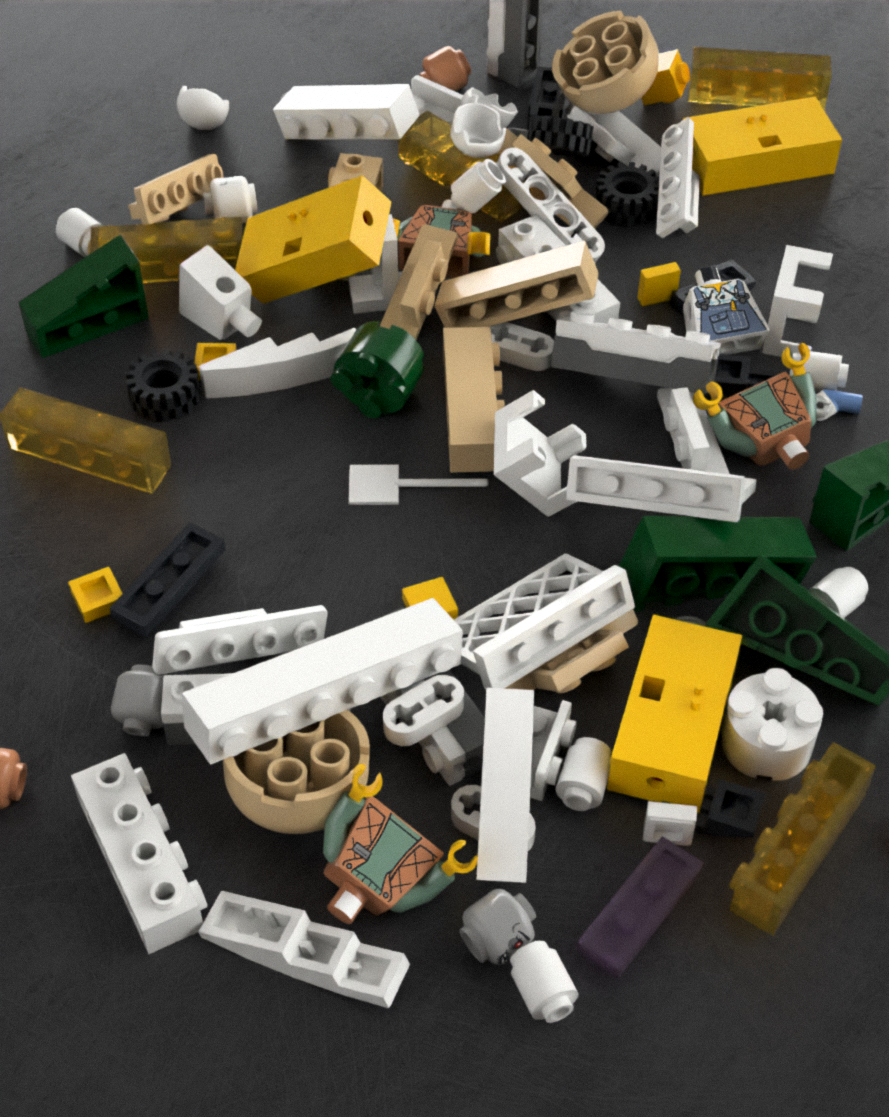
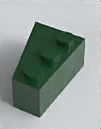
[809,440,889,552]

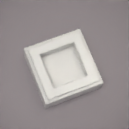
[643,801,697,846]

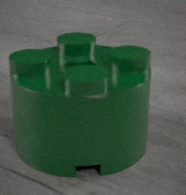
[330,321,425,418]

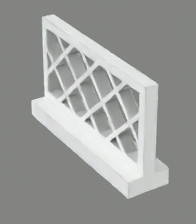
[566,455,756,522]
[454,553,635,690]

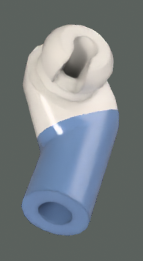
[816,389,863,421]

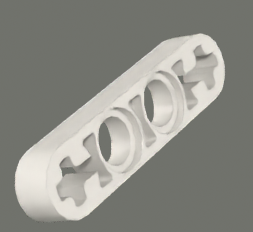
[496,148,605,263]

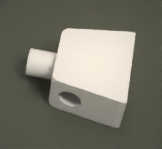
[179,245,262,340]

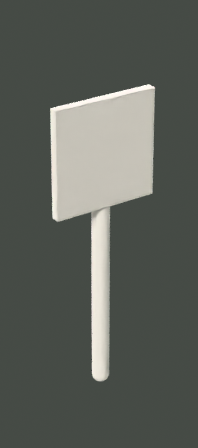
[349,465,489,505]

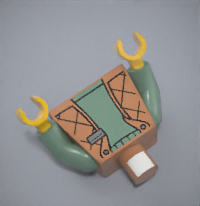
[393,200,490,278]
[693,343,817,469]
[323,764,478,924]

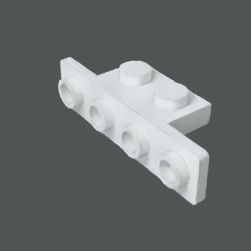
[565,103,661,176]
[656,117,700,238]
[657,387,729,474]
[152,605,328,675]

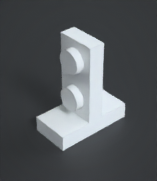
[348,214,403,314]

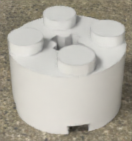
[721,668,823,781]

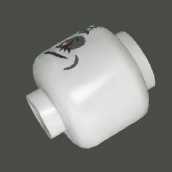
[203,176,258,226]

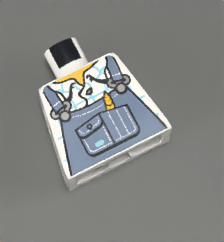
[683,266,770,355]

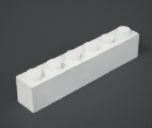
[182,598,463,765]

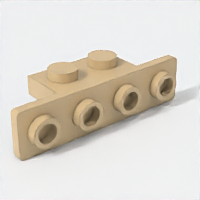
[486,128,608,229]
[128,154,223,225]
[380,224,458,340]
[504,609,638,694]

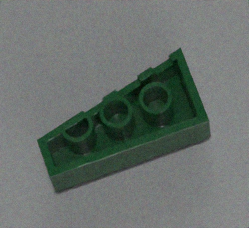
[618,515,817,612]
[704,555,889,705]

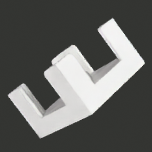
[762,245,833,358]
[494,390,586,517]

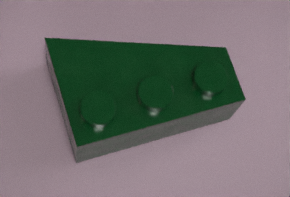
[18,234,149,358]

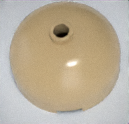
[552,11,659,114]
[223,710,370,834]

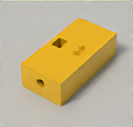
[683,97,842,196]
[235,175,391,304]
[607,615,742,813]

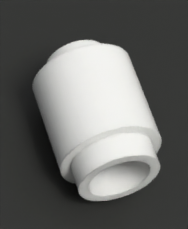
[451,159,506,213]
[56,208,111,257]
[790,351,849,392]
[809,567,868,618]
[556,737,611,811]
[510,941,579,1023]

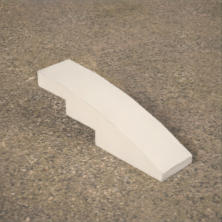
[199,328,356,399]
[476,688,534,883]
[198,891,410,1008]

